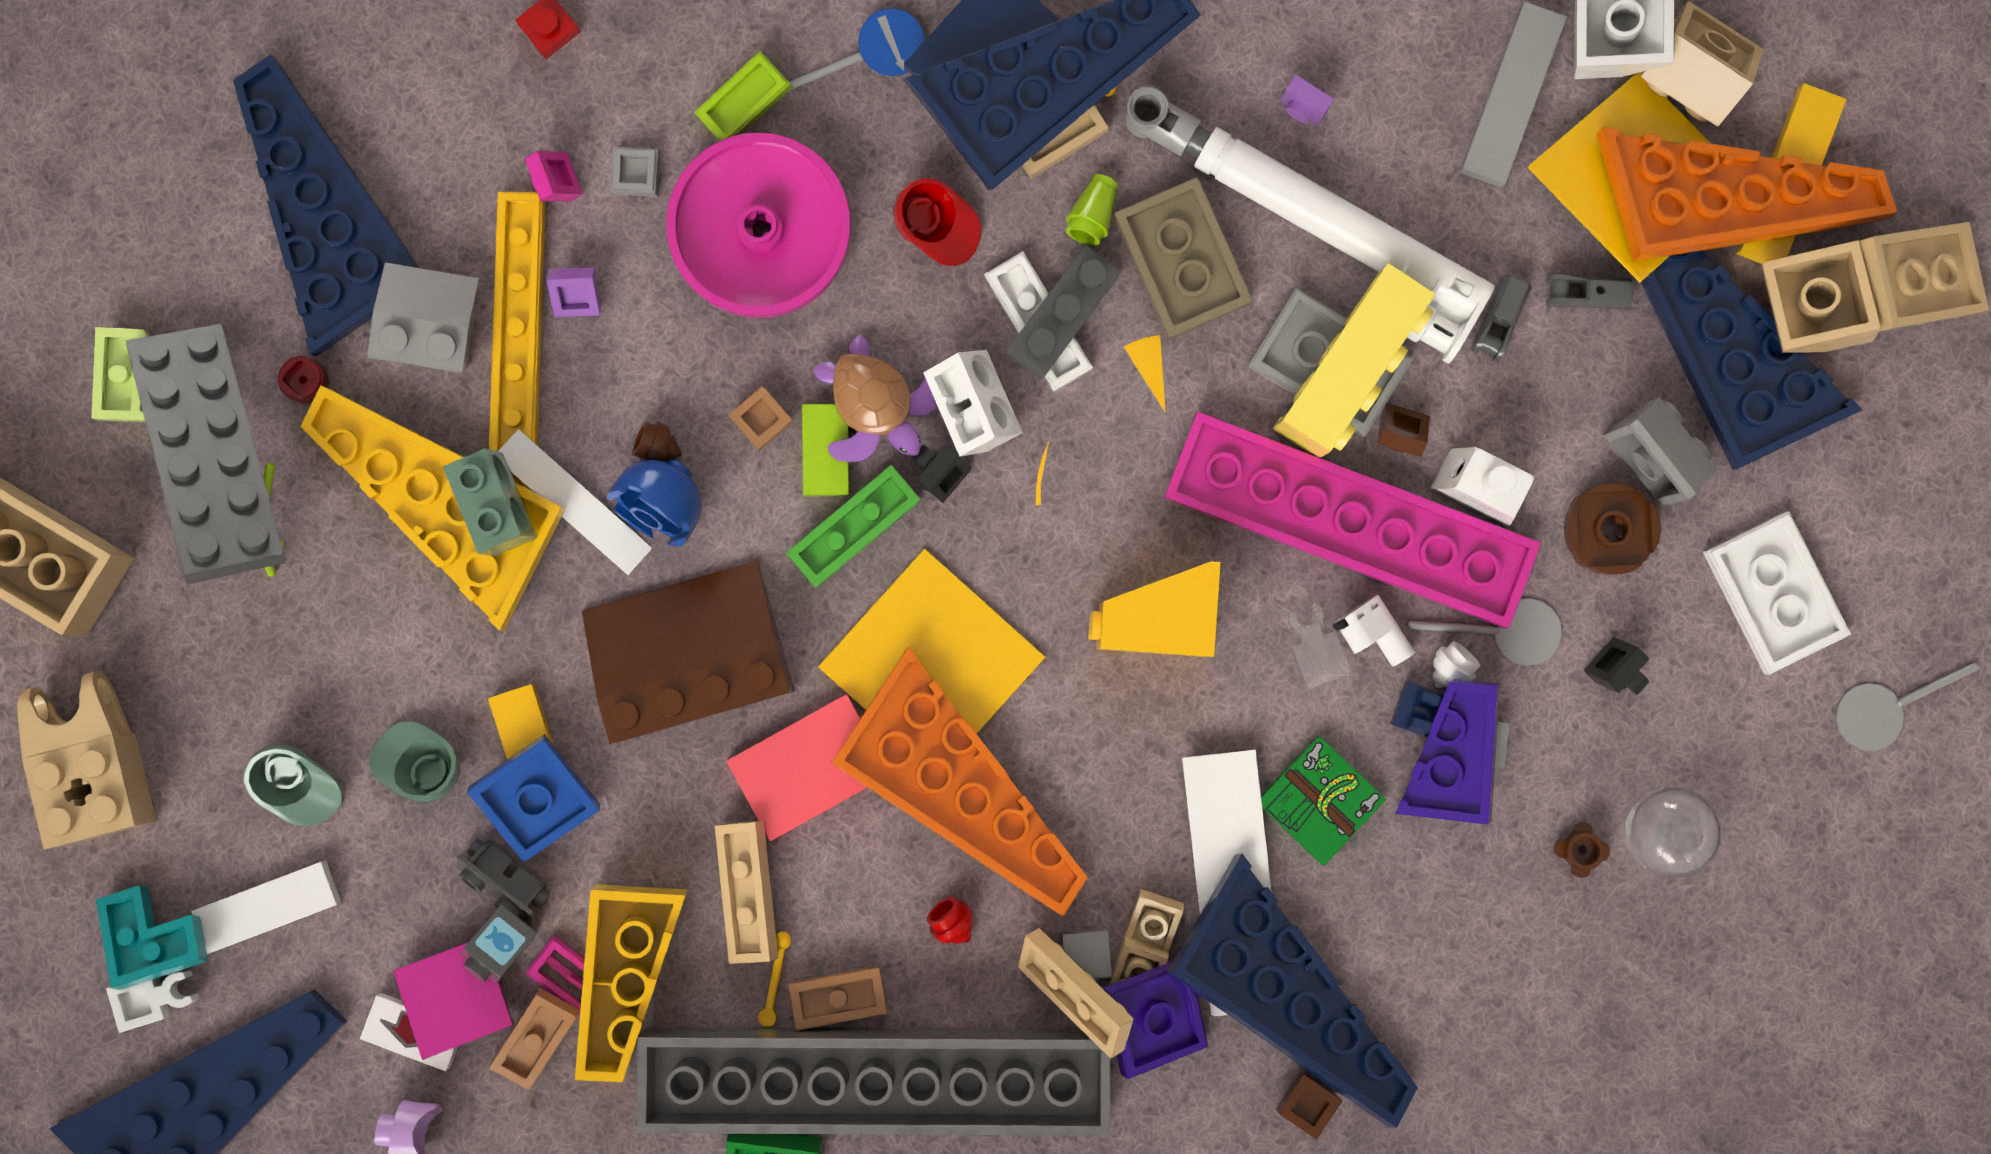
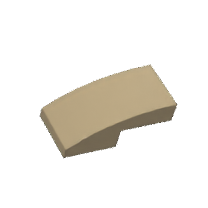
[1110,889,1184,984]

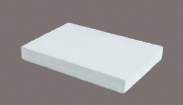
[1703,511,1851,675]

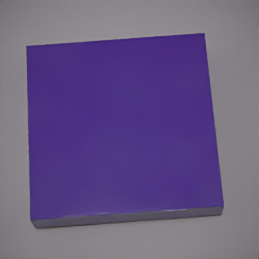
[1102,961,1208,1079]

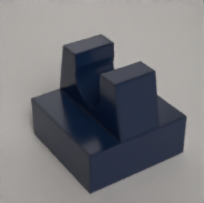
[1390,681,1444,738]

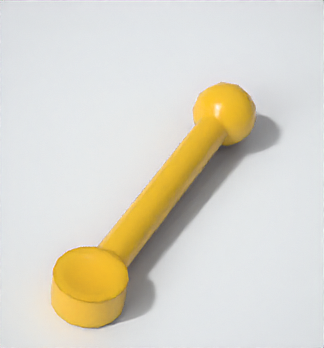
[758,931,792,1027]

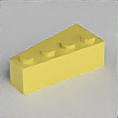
[1272,263,1435,458]

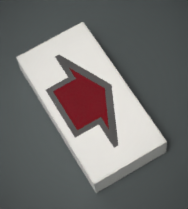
[360,993,458,1072]

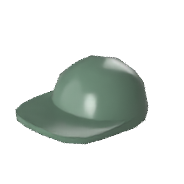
[369,721,460,804]
[244,743,343,826]

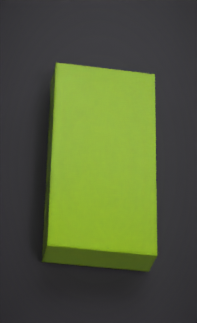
[694,51,793,141]
[802,404,850,497]

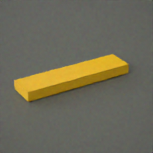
[1736,83,1847,264]

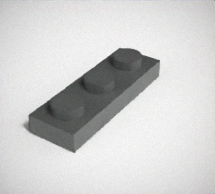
[1005,244,1121,380]

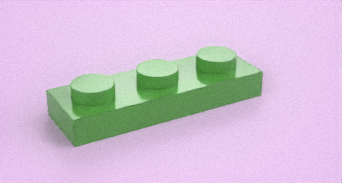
[786,465,921,589]

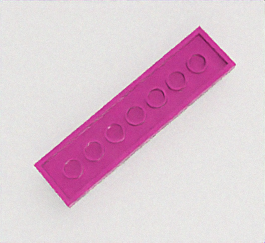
[1164,412,1541,629]

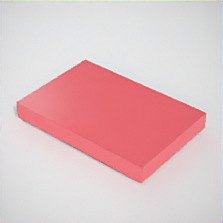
[726,694,867,841]

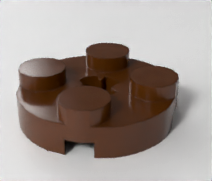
[1564,483,1661,575]

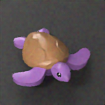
[814,335,937,462]

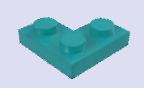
[96,885,208,990]

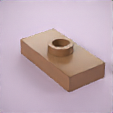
[788,965,888,1031]
[489,987,579,1090]

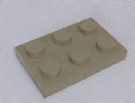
[1113,177,1253,340]

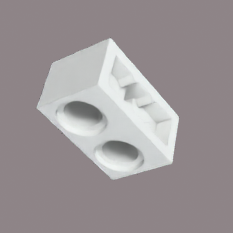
[923,350,1023,456]

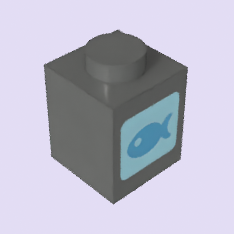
[461,904,537,984]

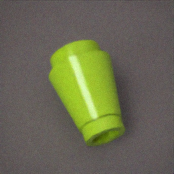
[1065,174,1118,246]

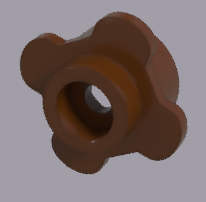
[1554,822,1610,878]

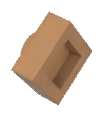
[728,385,794,451]

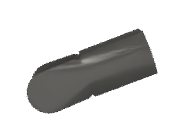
[1546,274,1633,309]
[1471,275,1532,362]

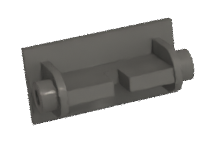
[457,838,551,924]

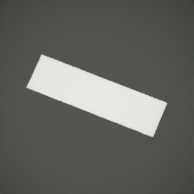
[1182,750,1272,1016]

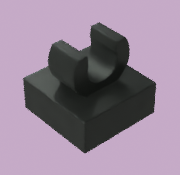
[912,444,972,503]
[1584,637,1649,695]

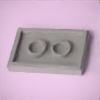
[1247,288,1413,437]

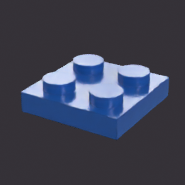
[467,734,600,862]

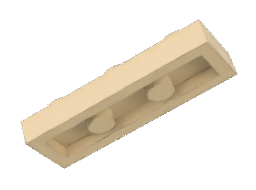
[714,820,778,964]
[1018,928,1133,1059]

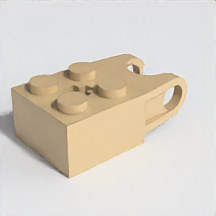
[17,670,157,850]

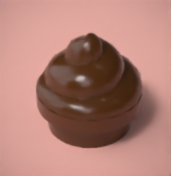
[632,421,682,462]

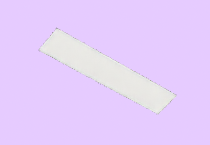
[497,429,652,575]

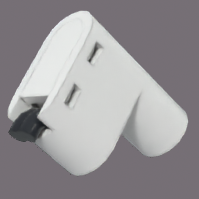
[1333,594,1415,667]

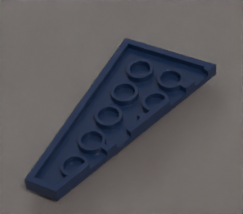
[903,0,1201,190]
[233,54,420,357]
[1167,853,1418,1128]

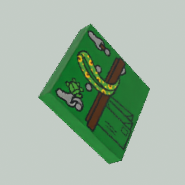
[1261,736,1387,866]

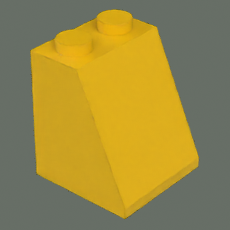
[1088,561,1221,657]

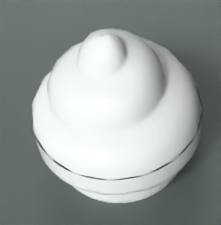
[1433,641,1480,688]

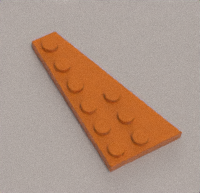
[1597,127,1897,262]
[831,647,1088,917]

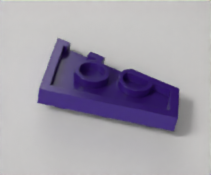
[1395,679,1500,825]

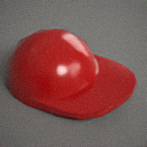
[893,178,981,267]

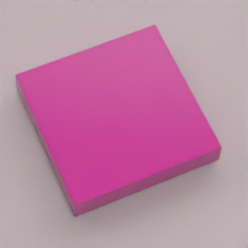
[393,943,514,1060]

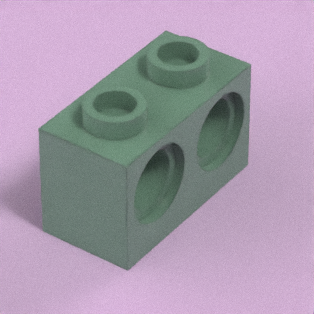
[443,448,537,556]

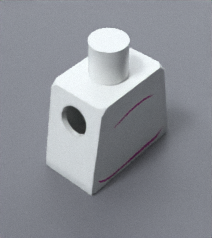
[1430,447,1535,528]

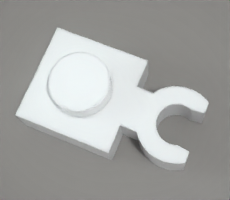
[106,970,199,1033]

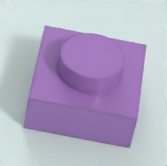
[1280,75,1334,126]
[546,267,602,318]

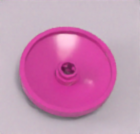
[666,133,851,318]

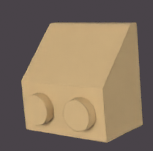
[1641,1,1764,127]
[1761,240,1881,353]

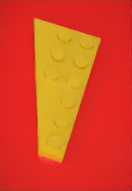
[300,385,566,631]

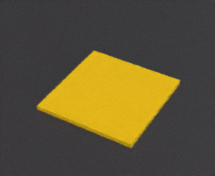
[1528,72,1710,283]
[818,548,1045,734]

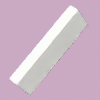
[984,252,1093,393]
[191,860,341,954]

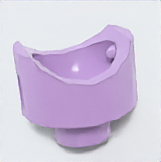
[374,1100,442,1154]

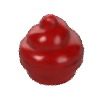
[927,897,973,944]

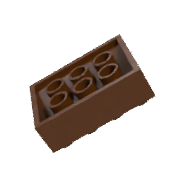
[582,561,795,744]

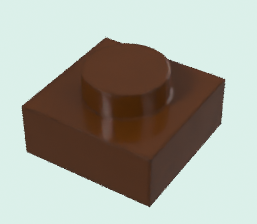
[1377,403,1430,457]
[1276,1071,1342,1140]

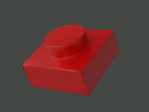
[515,0,581,59]

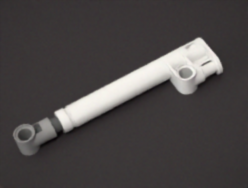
[1125,86,1495,364]

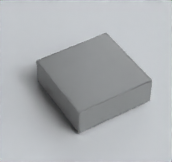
[610,147,660,197]
[1062,929,1112,979]

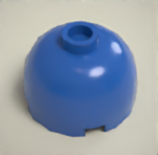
[606,460,702,546]

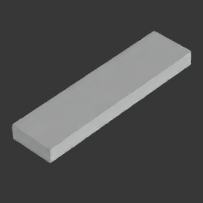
[1459,1,1567,188]

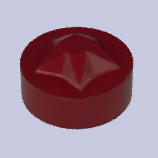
[278,356,329,404]

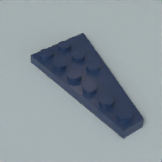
[1641,250,1863,470]
[49,990,347,1154]

